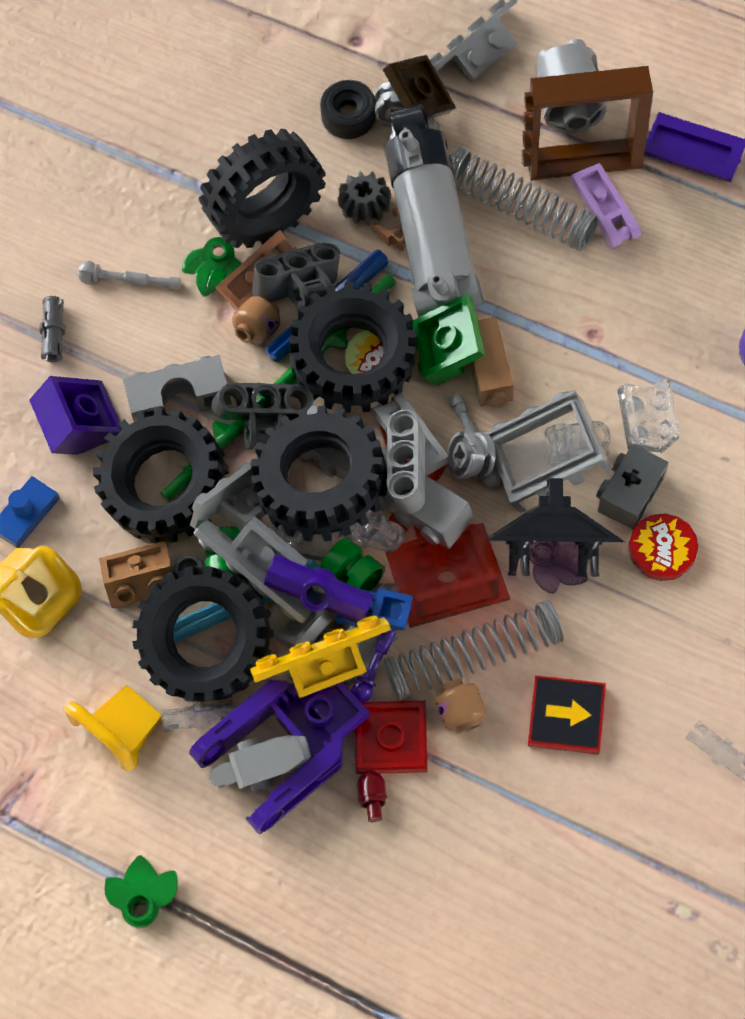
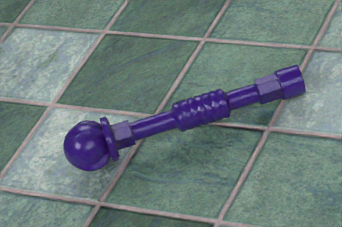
[351,631,396,702]

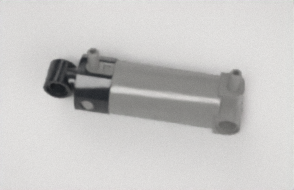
[384,104,484,317]

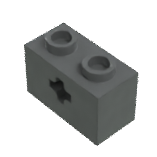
[596,444,669,529]

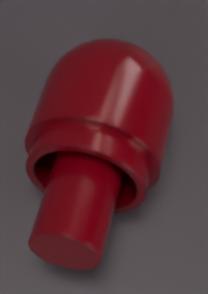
[357,771,387,822]

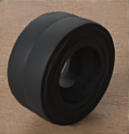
[320,80,376,139]

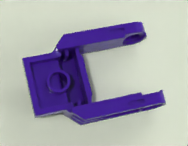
[189,680,370,834]

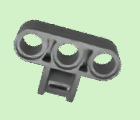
[252,242,340,308]
[212,383,314,449]

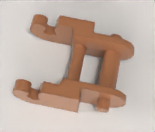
[372,207,405,251]

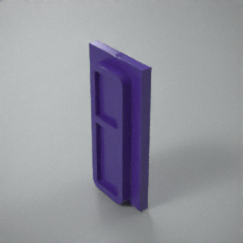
[644,112,745,183]

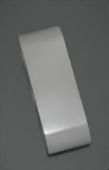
[387,409,425,514]

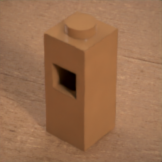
[470,317,514,407]

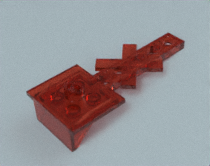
[378,424,510,628]

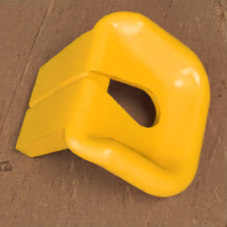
[0,546,82,638]
[64,685,163,771]

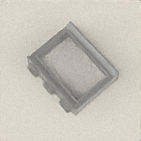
[486,390,612,513]

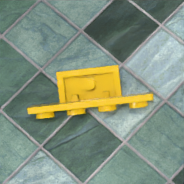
[250,615,391,698]

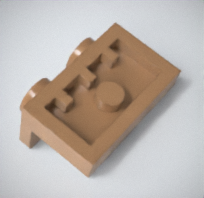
[99,541,173,608]

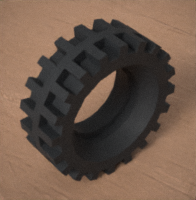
[199,129,326,248]
[289,282,417,413]
[250,406,387,542]
[93,407,229,543]
[132,566,274,702]

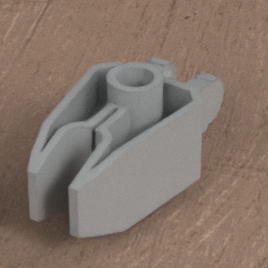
[209,735,312,792]

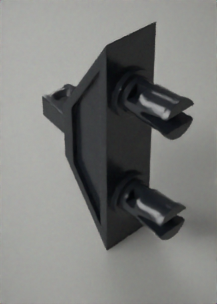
[484,478,625,577]

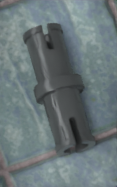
[39,296,66,362]

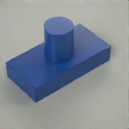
[0,476,60,548]

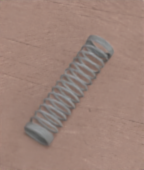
[450,147,599,251]
[384,600,564,701]

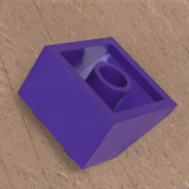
[29,376,123,455]

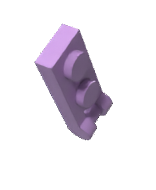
[571,163,641,249]

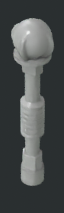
[77,261,181,291]
[449,394,502,488]

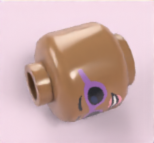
[232,296,281,344]
[435,678,487,734]

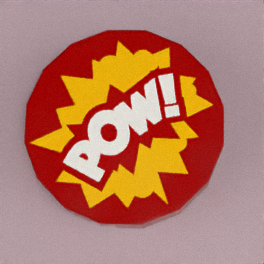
[628,513,699,581]

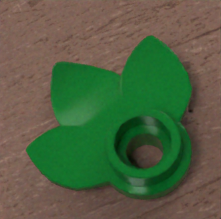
[182,237,242,297]
[104,855,178,928]

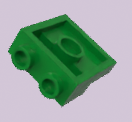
[413,294,485,386]

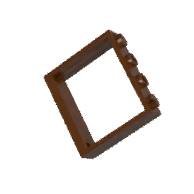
[521,66,653,180]

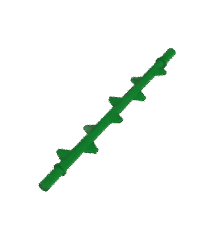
[160,274,396,502]

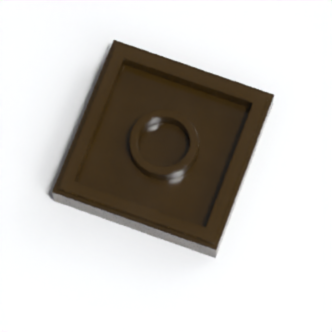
[382,54,456,120]

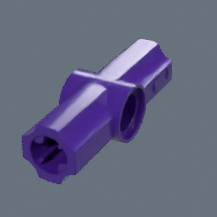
[263,555,374,623]

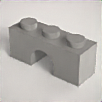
[123,355,232,422]

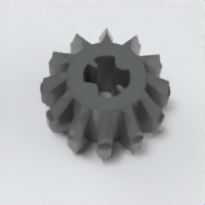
[337,170,391,226]

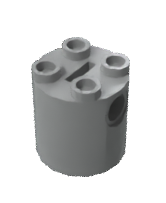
[536,39,606,133]

